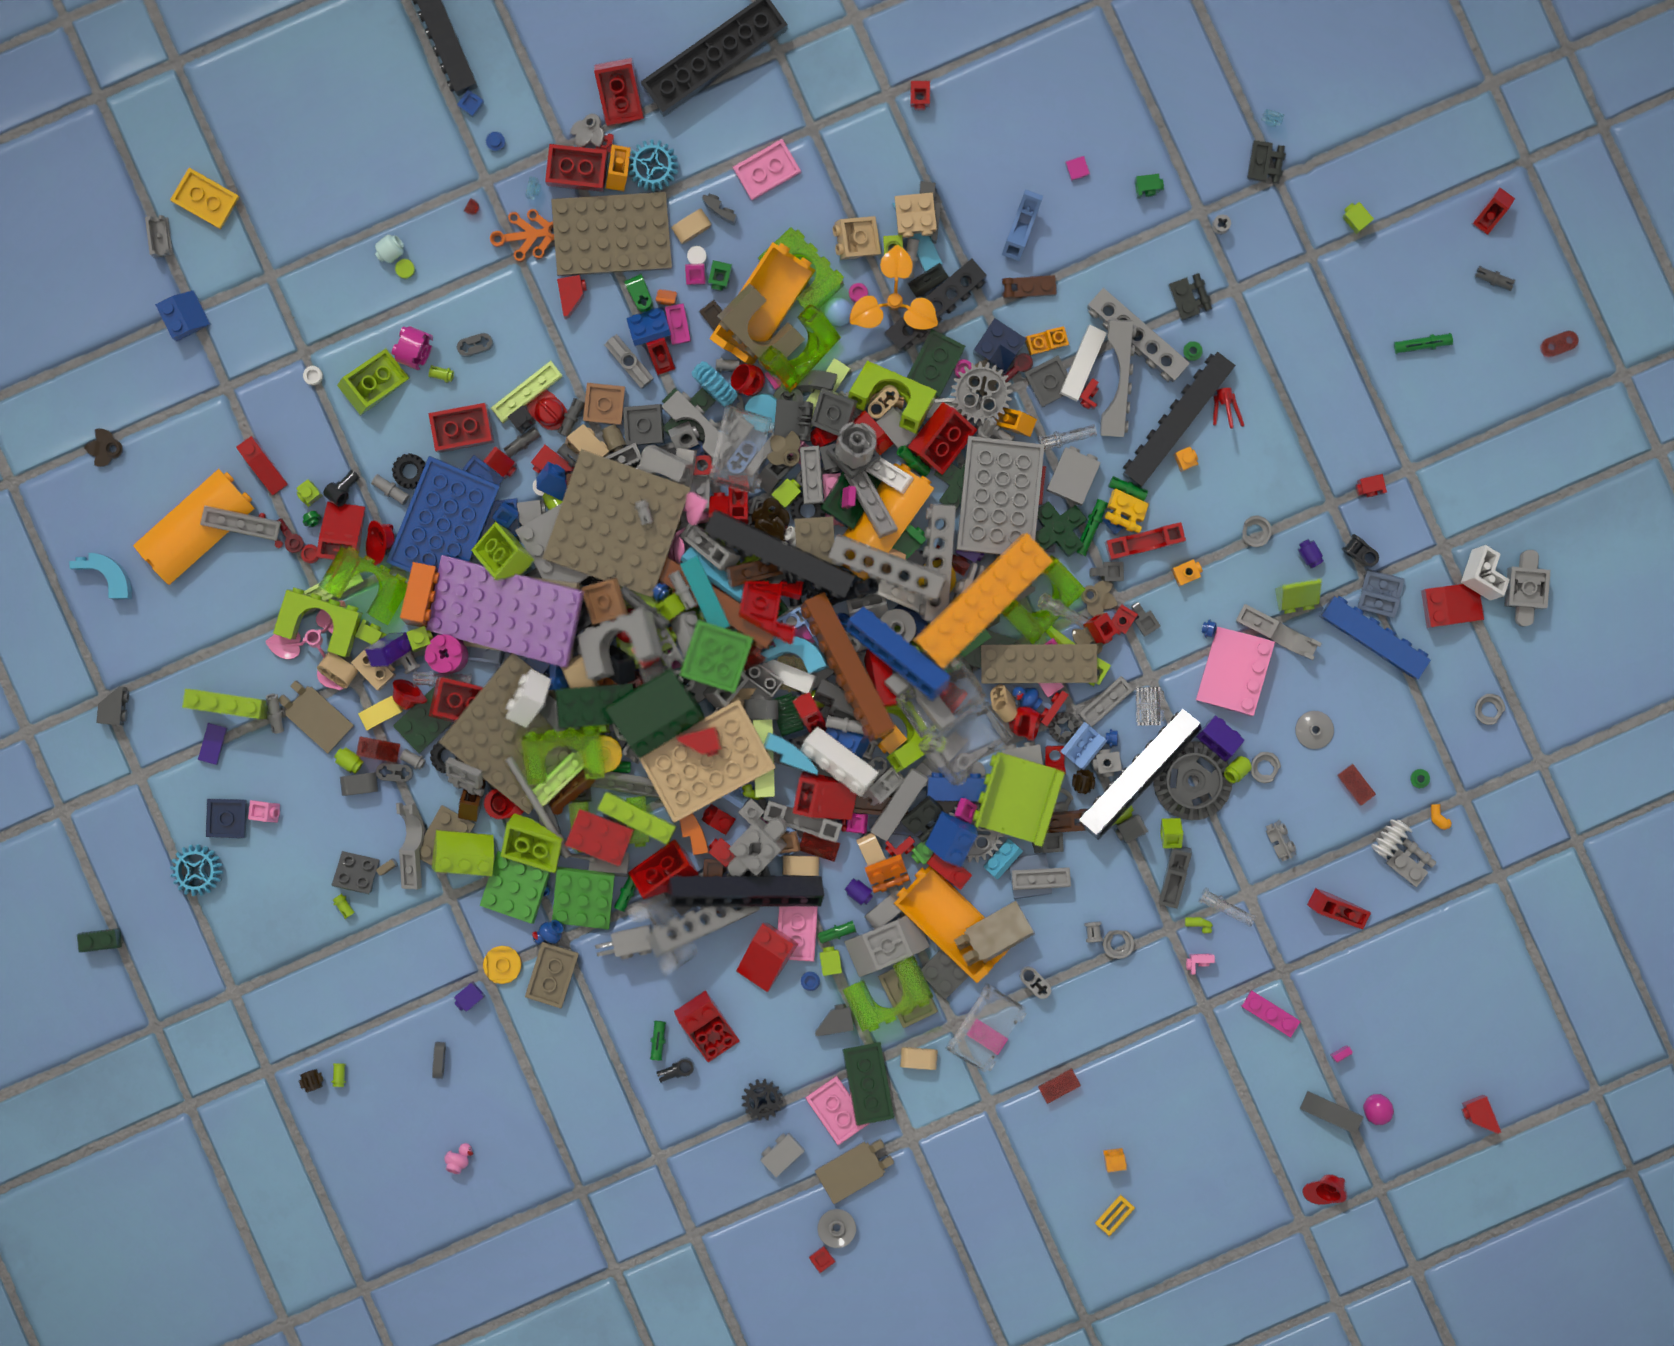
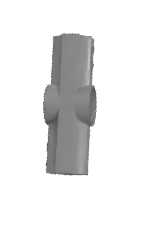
[604,334,654,389]

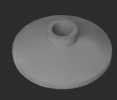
[880,609,916,643]
[1295,711,1334,749]
[817,1209,856,1248]

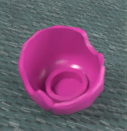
[1363,1094,1394,1125]

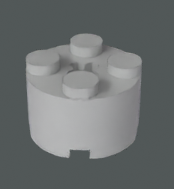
[835,422,876,469]

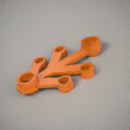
[490,209,554,262]

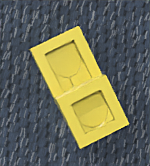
[358,696,403,731]

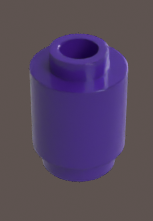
[1298,539,1324,569]
[844,878,873,905]

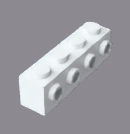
[800,726,879,797]

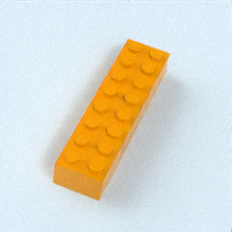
[912,533,1053,669]

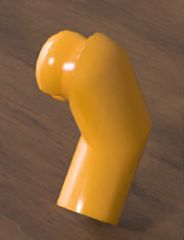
[1431,804,1452,830]

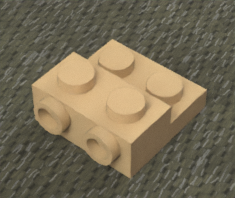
[894,193,937,238]
[832,216,881,260]

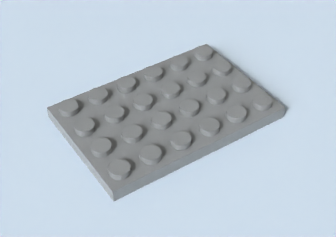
[956,436,1044,555]

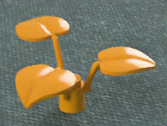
[850,245,938,330]

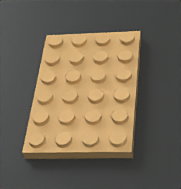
[640,700,776,823]

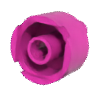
[392,326,433,370]
[425,635,469,674]

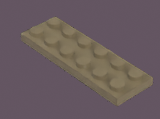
[981,644,1097,684]

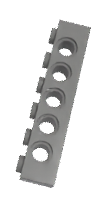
[1087,288,1190,382]
[919,504,956,621]
[829,534,947,601]
[647,907,760,958]

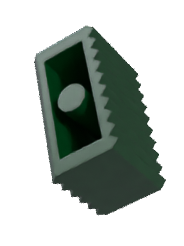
[771,693,805,737]
[77,928,122,953]

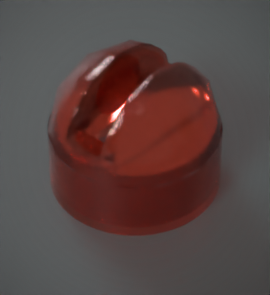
[464,198,479,215]

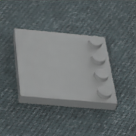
[515,503,590,583]

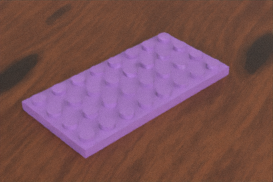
[426,555,584,667]

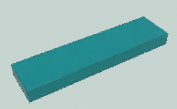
[680,556,731,628]

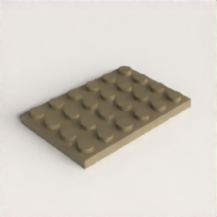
[551,192,672,276]

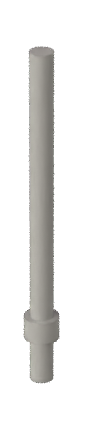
[505,756,571,858]

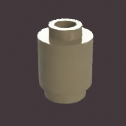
[602,424,626,453]

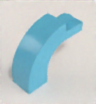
[69,553,132,599]
[759,636,829,675]

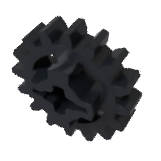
[741,1078,783,1121]

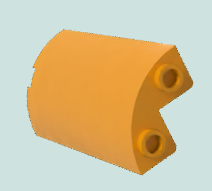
[709,242,816,365]
[842,463,934,581]
[133,469,255,585]
[894,866,1010,983]

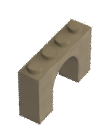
[717,283,805,372]

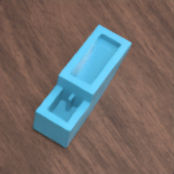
[764,732,818,775]

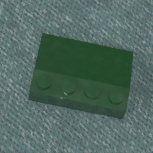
[605,668,705,759]

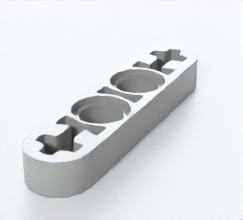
[655,625,695,690]

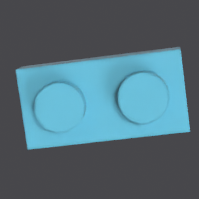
[983,838,1023,880]

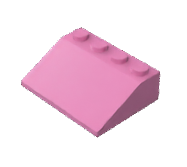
[1196,627,1275,716]

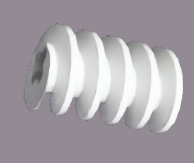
[1371,819,1413,861]

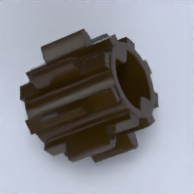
[1072,769,1096,794]
[298,1069,324,1093]

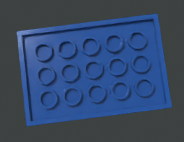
[386,456,501,572]

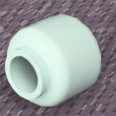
[375,235,404,263]

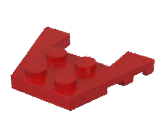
[738,581,803,645]

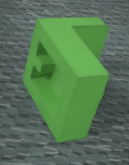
[911,840,934,865]

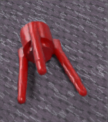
[1213,388,1244,429]

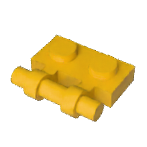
[1105,489,1149,533]

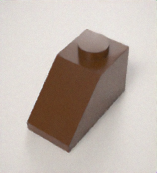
[458,779,486,822]

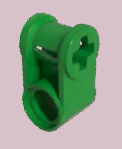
[624,274,653,313]

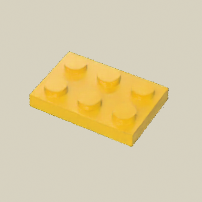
[170,167,240,230]

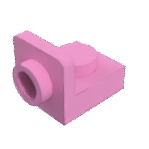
[248,800,280,823]
[1186,954,1215,975]

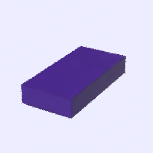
[198,723,228,765]

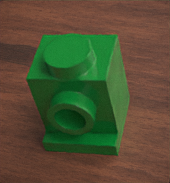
[1135,174,1164,198]
[708,260,732,291]

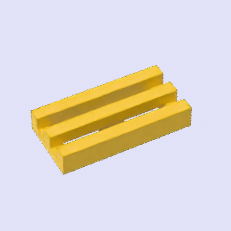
[1095,1194,1135,1237]

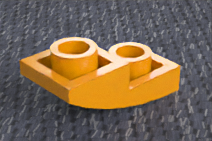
[1025,326,1069,356]

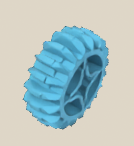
[628,139,679,192]
[692,361,738,407]
[170,844,223,896]

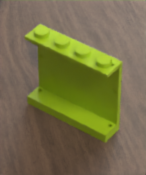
[972,751,1065,847]

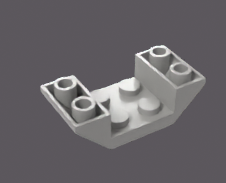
[713,659,784,724]
[844,915,930,977]

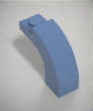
[1002,189,1043,261]

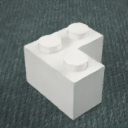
[1461,545,1510,601]
[506,669,551,728]

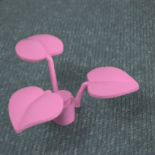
[668,492,709,565]
[266,601,346,690]

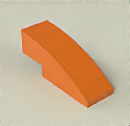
[680,813,709,855]

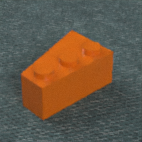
[400,562,439,628]

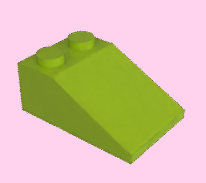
[337,348,409,416]
[1275,579,1322,614]
[501,814,563,873]

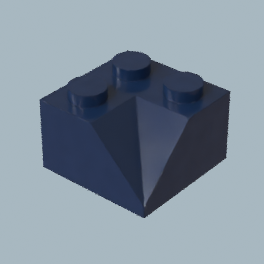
[973,318,1026,374]

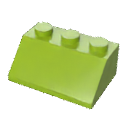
[471,521,534,580]
[432,830,494,876]

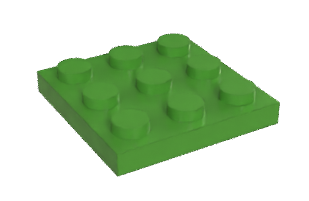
[679,620,753,693]
[479,851,551,924]
[552,867,615,930]

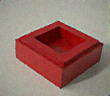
[809,1246,836,1273]

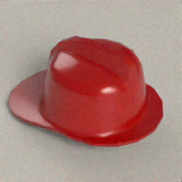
[527,390,567,430]
[365,520,395,565]
[392,679,427,710]
[484,789,524,819]
[1302,1174,1347,1205]

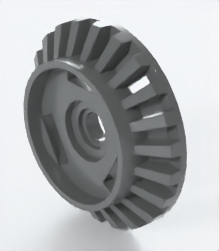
[1153,742,1232,820]

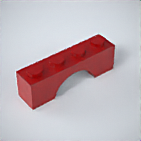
[1105,522,1186,561]

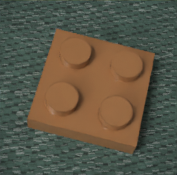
[583,383,625,425]
[581,578,628,625]

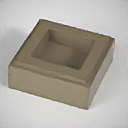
[376,859,398,875]

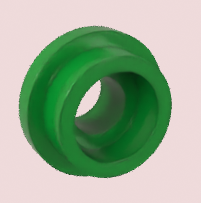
[1183,341,1203,361]
[303,511,322,527]
[1410,769,1430,788]

